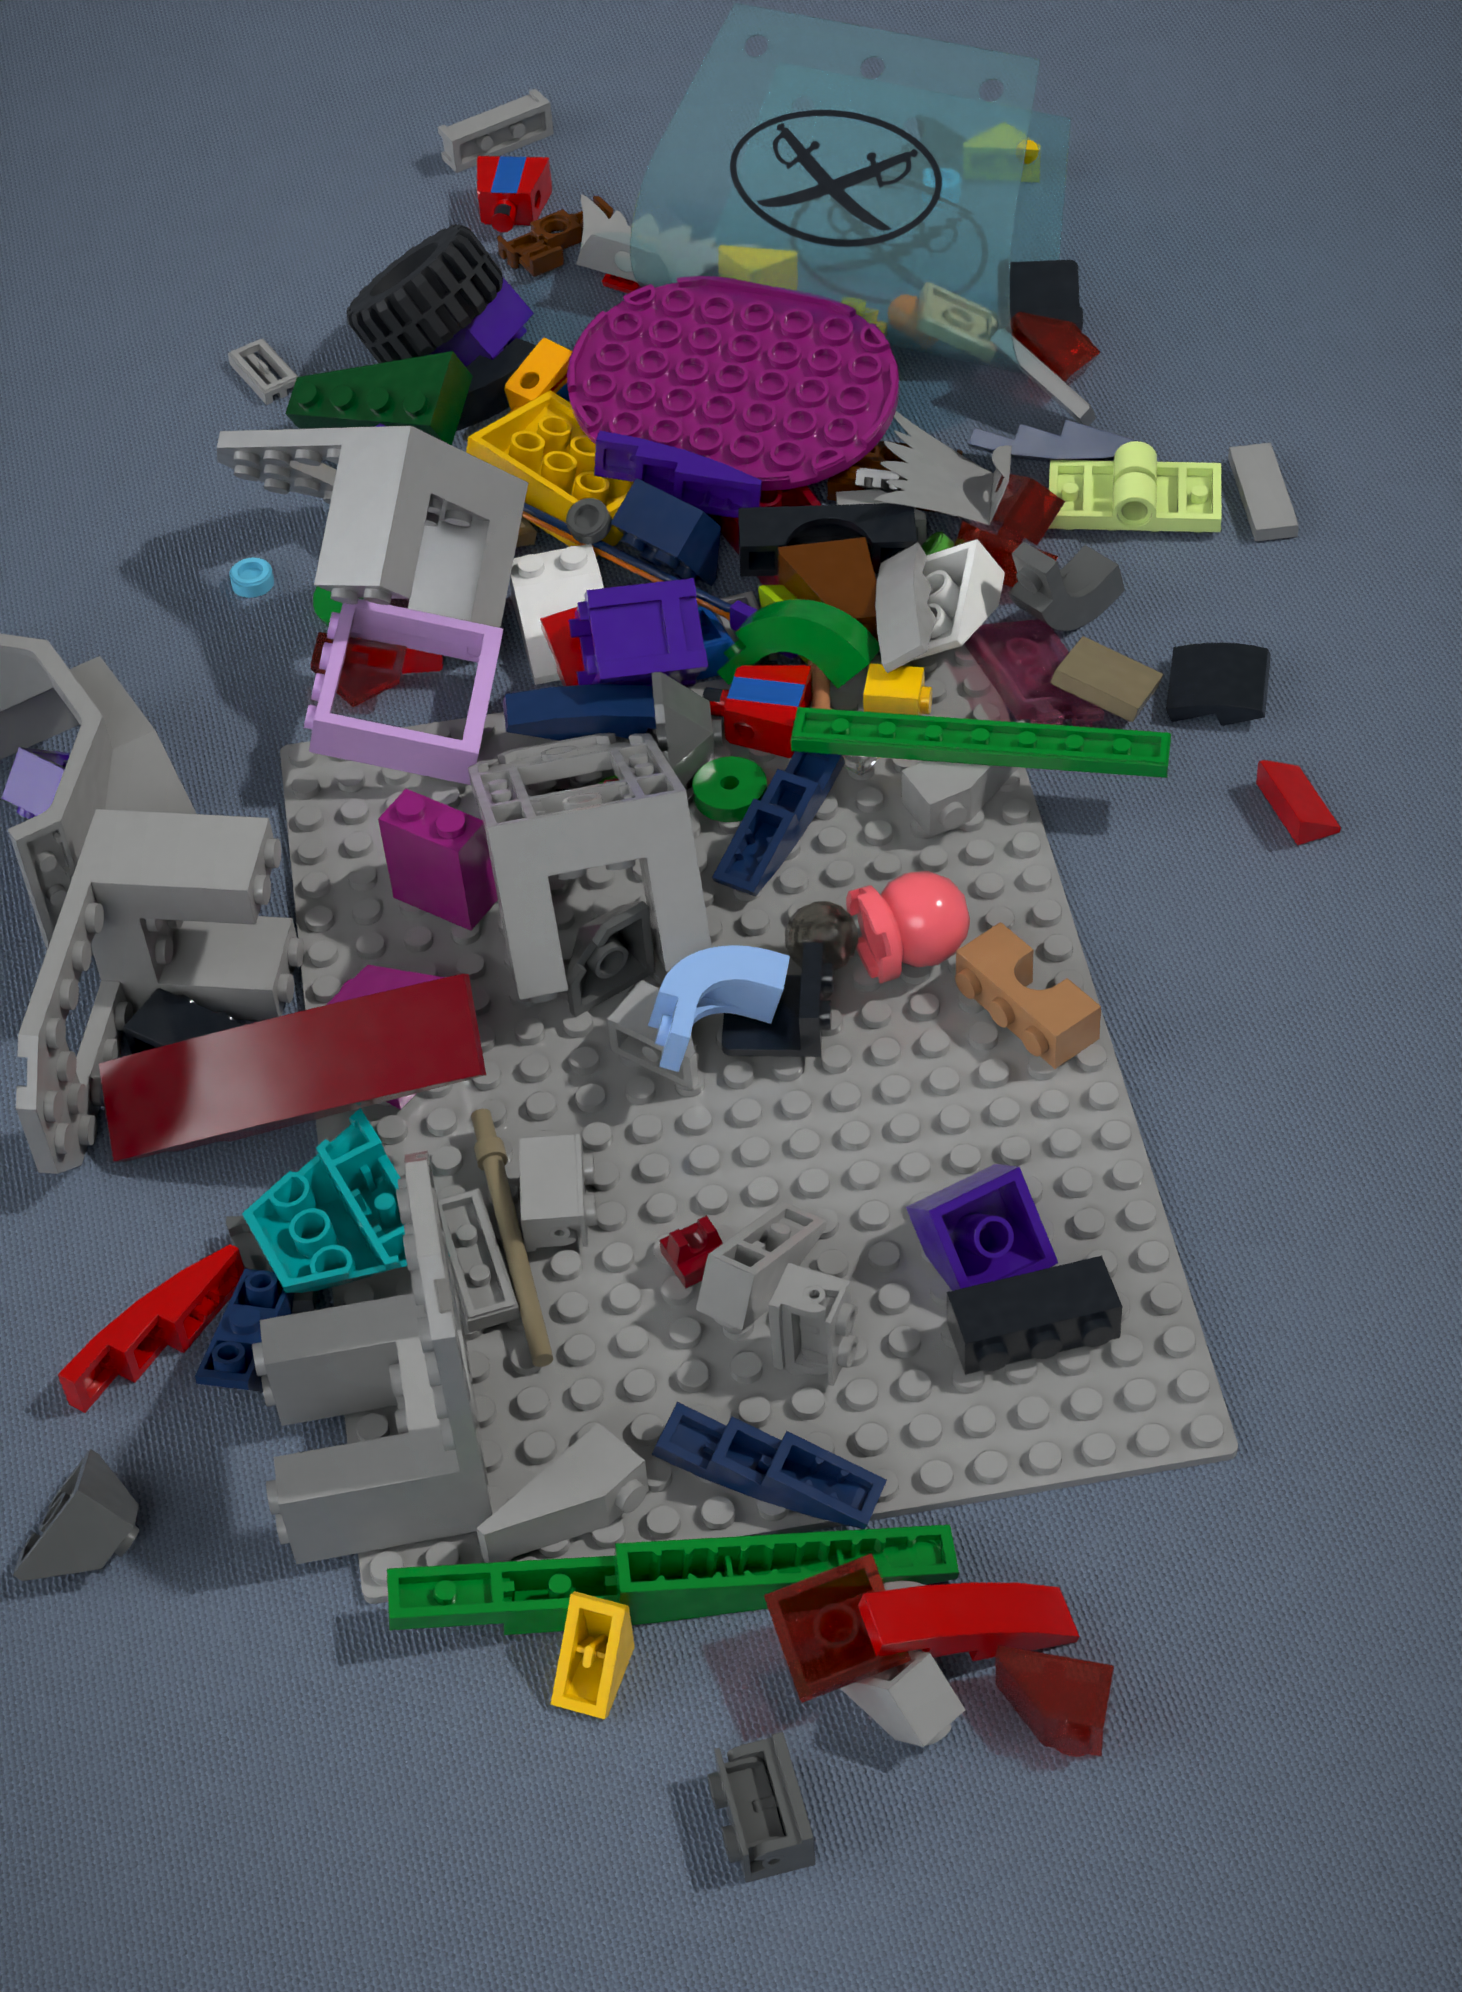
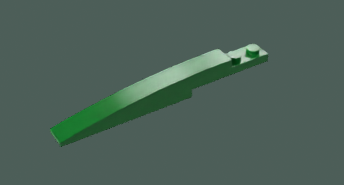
[387,1524,959,1635]

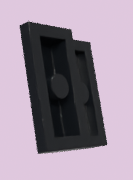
[1166,643,1271,726]

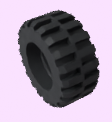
[346,224,503,363]

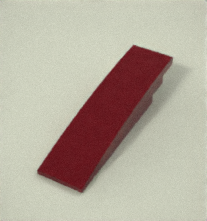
[99,973,486,1162]

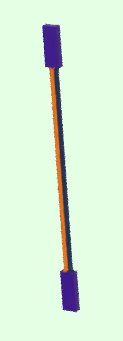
[376,423,798,660]

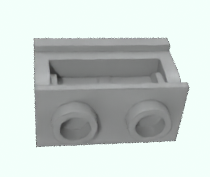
[519,1133,597,1252]
[768,1263,858,1386]

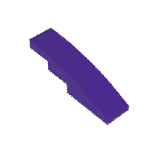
[594,430,762,518]

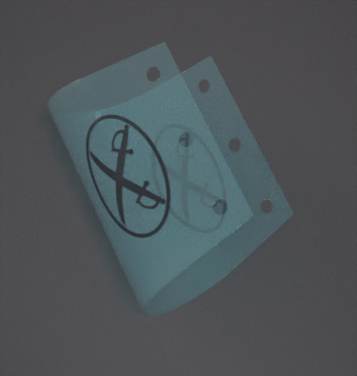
[630,3,1071,375]

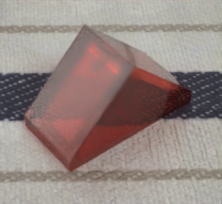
[311,632,407,707]

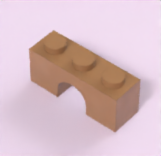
[955,922,1101,1069]

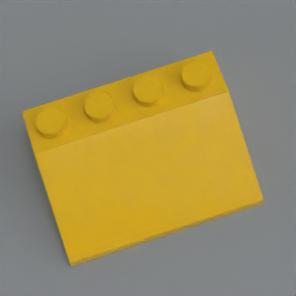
[466,390,634,557]

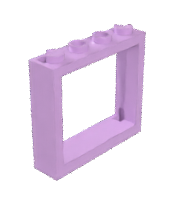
[304,598,503,785]

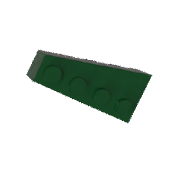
[285,351,473,445]

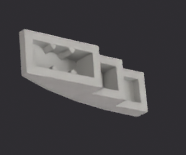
[875,543,936,673]

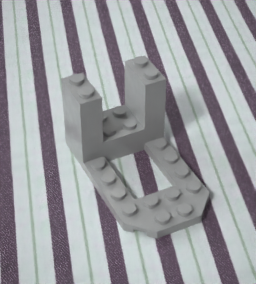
[217,426,528,628]
[468,733,712,1003]
[16,809,304,1174]
[252,1151,493,1564]

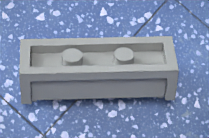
[438,89,554,173]

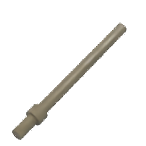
[471,1108,554,1367]

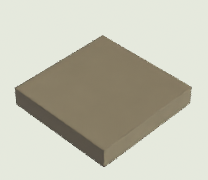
[1050,636,1164,722]

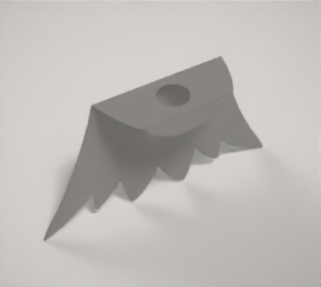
[576,194,761,287]
[873,411,1012,525]

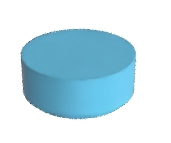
[229,558,274,598]

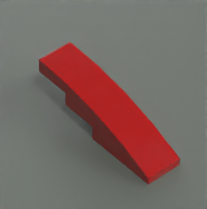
[57,1244,244,1413]
[858,1582,1080,1661]

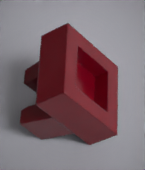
[659,1215,723,1289]

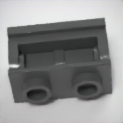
[707,1732,816,1883]

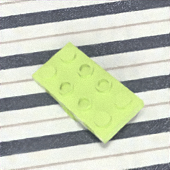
[1047,441,1222,533]

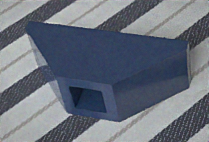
[195,1269,295,1392]

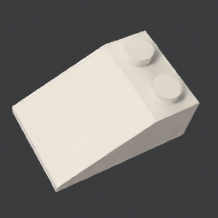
[881,539,1005,664]
[509,544,604,685]

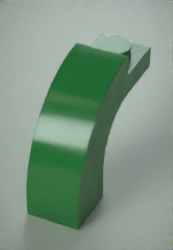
[717,599,880,689]

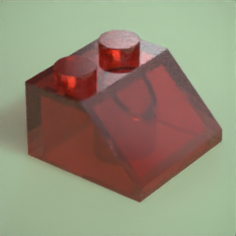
[764,1553,911,1703]

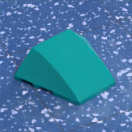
[242,1107,450,1293]

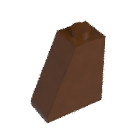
[778,537,879,642]

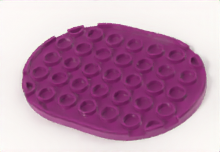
[567,276,899,491]

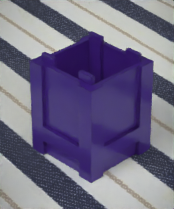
[568,578,708,687]

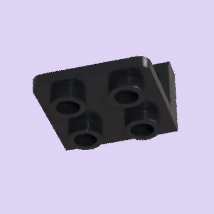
[997,260,1083,344]
[722,942,834,1057]

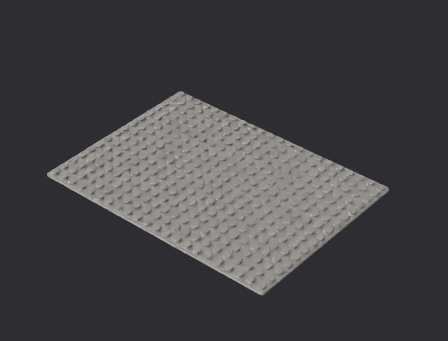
[280,641,1238,1604]

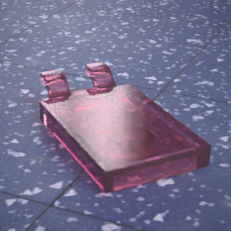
[964,619,1105,727]

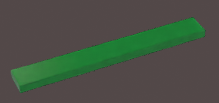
[791,707,1171,778]

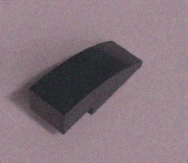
[456,338,536,431]

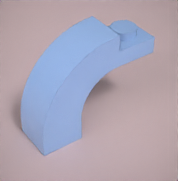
[648,945,790,1072]

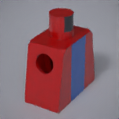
[477,156,553,232]
[703,665,812,758]

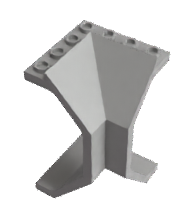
[0,633,197,956]

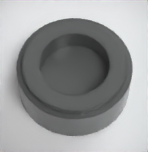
[566,498,612,544]

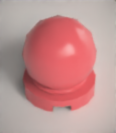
[846,871,970,984]

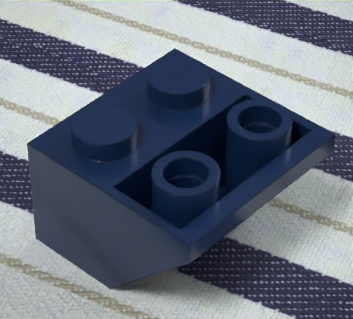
[611,478,721,586]

